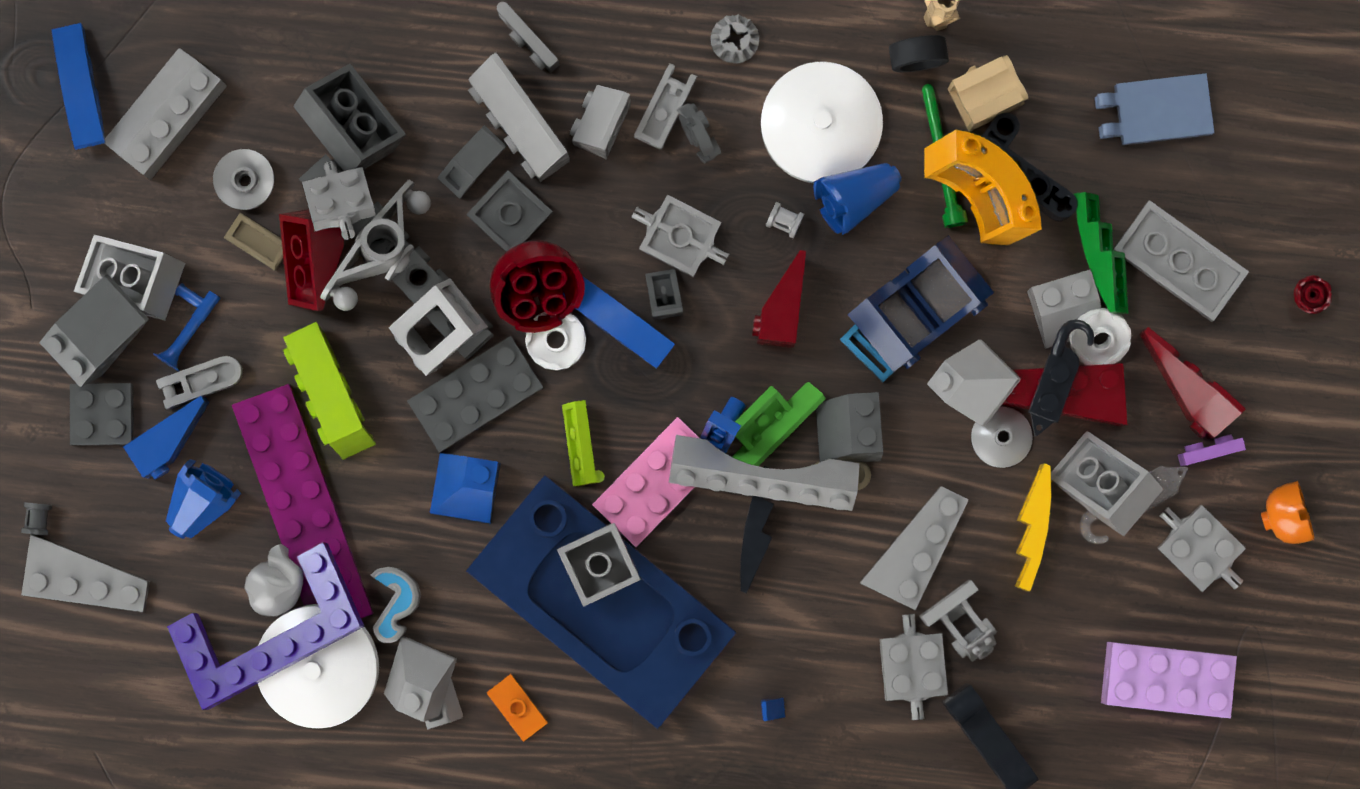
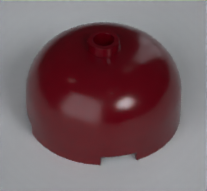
[490,240,585,333]

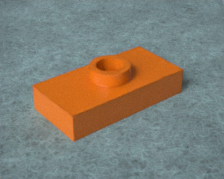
[486,673,549,742]

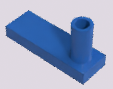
[700,397,746,453]

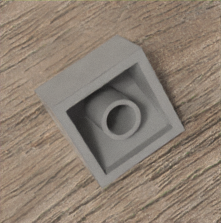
[570,85,631,160]
[1027,269,1101,349]

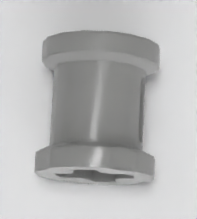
[766,202,804,239]

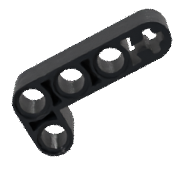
[982,113,1077,221]
[942,683,1039,789]

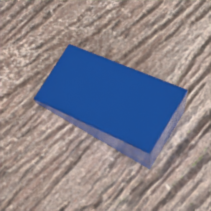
[761,698,785,721]

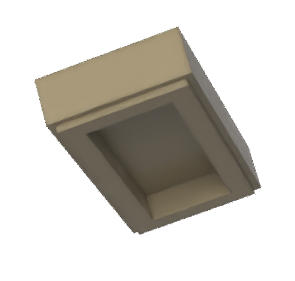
[224,213,284,271]

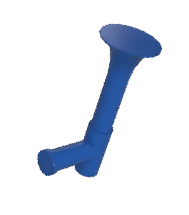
[153,283,221,372]

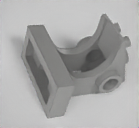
[919,580,997,662]

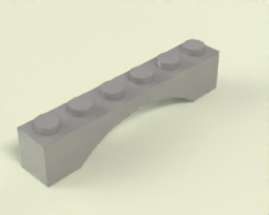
[669,435,860,511]

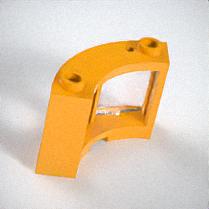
[924,130,1042,245]

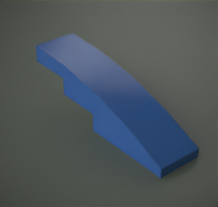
[51,23,105,150]
[563,277,675,369]

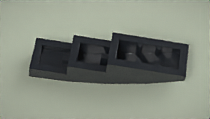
[740,466,774,594]

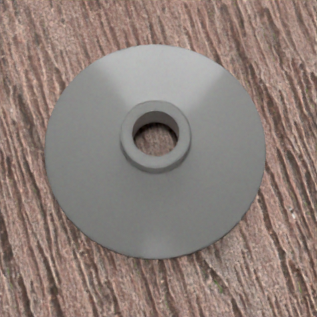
[213,149,275,210]
[971,407,1033,468]

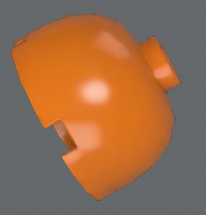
[1261,481,1315,544]

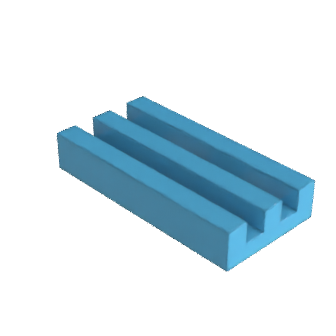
[840,325,893,383]

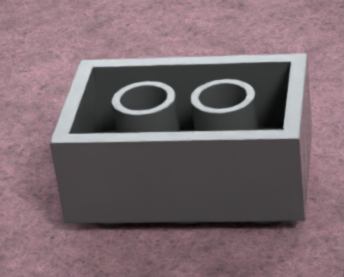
[293,64,406,171]

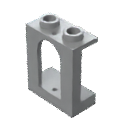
[388,278,488,376]

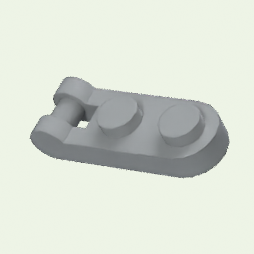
[156,356,243,410]

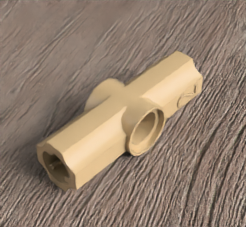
[924,0,960,31]

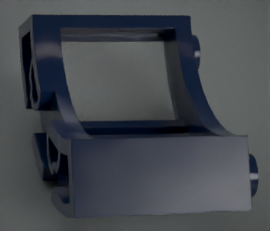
[848,235,994,372]

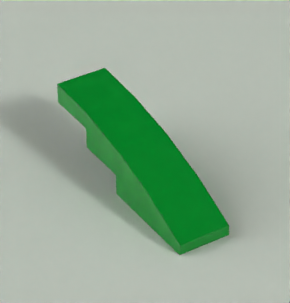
[1074,192,1129,314]

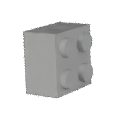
[557,523,641,607]

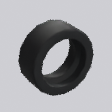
[889,35,949,72]

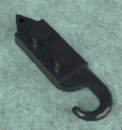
[1027,319,1094,436]

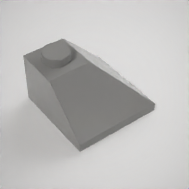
[927,340,1021,426]
[384,636,457,722]

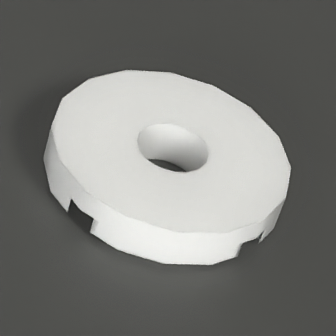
[1069,308,1131,365]
[525,312,586,371]

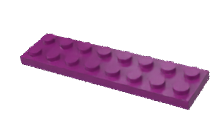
[232,384,374,619]

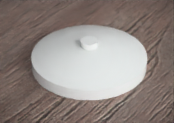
[761,62,883,184]
[258,604,379,728]

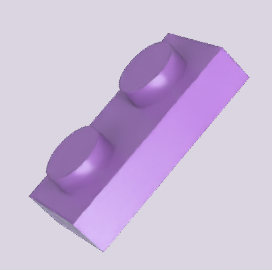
[1178,434,1246,466]

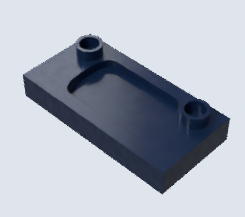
[466,475,736,729]

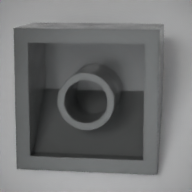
[816,392,883,462]

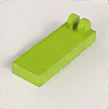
[562,400,605,487]

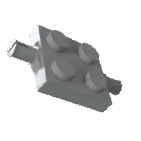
[302,161,376,240]
[631,195,729,278]
[1157,505,1246,592]
[879,614,948,720]

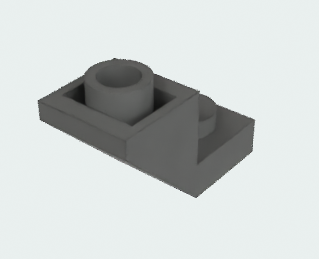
[438,125,507,199]

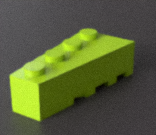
[283,322,376,460]

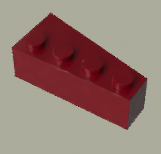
[1003,363,1128,427]

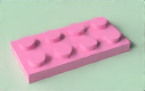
[592,417,699,547]

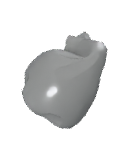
[244,544,303,616]

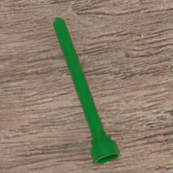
[922,84,968,228]

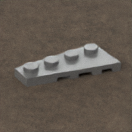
[860,486,969,610]
[21,534,150,612]

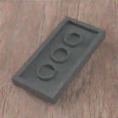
[407,336,543,453]

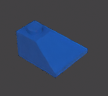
[430,453,501,523]

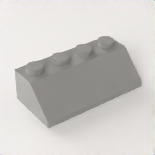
[104,48,227,180]
[468,52,570,182]

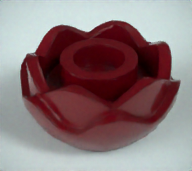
[1294,275,1332,314]

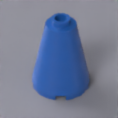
[813,163,901,235]

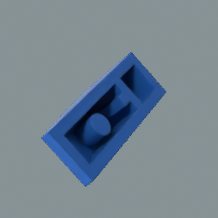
[123,396,209,480]

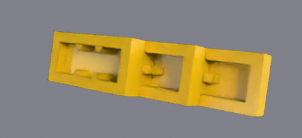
[1015,463,1051,592]

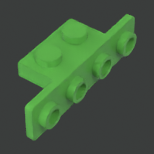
[732,382,826,466]

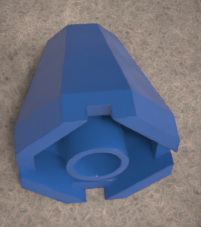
[166,459,241,539]

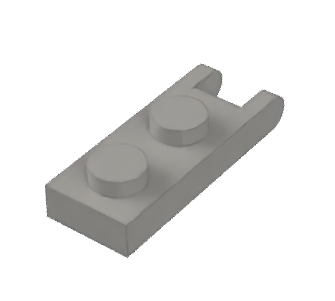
[497,2,560,73]
[634,63,697,150]

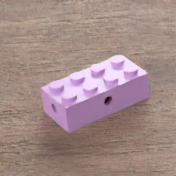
[1101,642,1237,719]

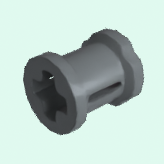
[21,502,52,536]

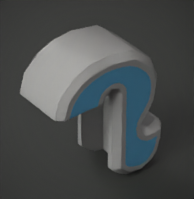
[371,567,421,643]

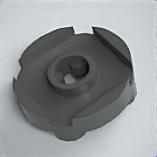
[677,103,721,164]

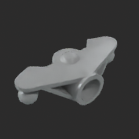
[320,179,431,311]

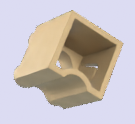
[948,55,1028,132]

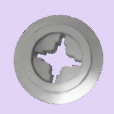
[711,14,759,63]

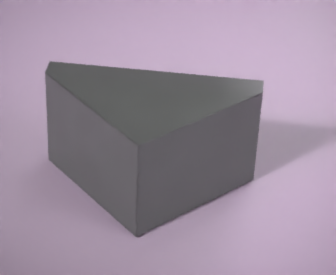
[645,269,683,321]

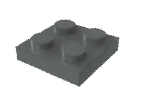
[466,171,553,252]
[70,383,134,446]

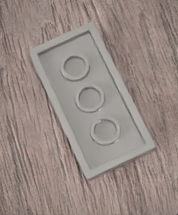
[1113,200,1249,322]

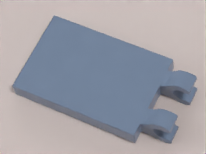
[1094,73,1214,146]

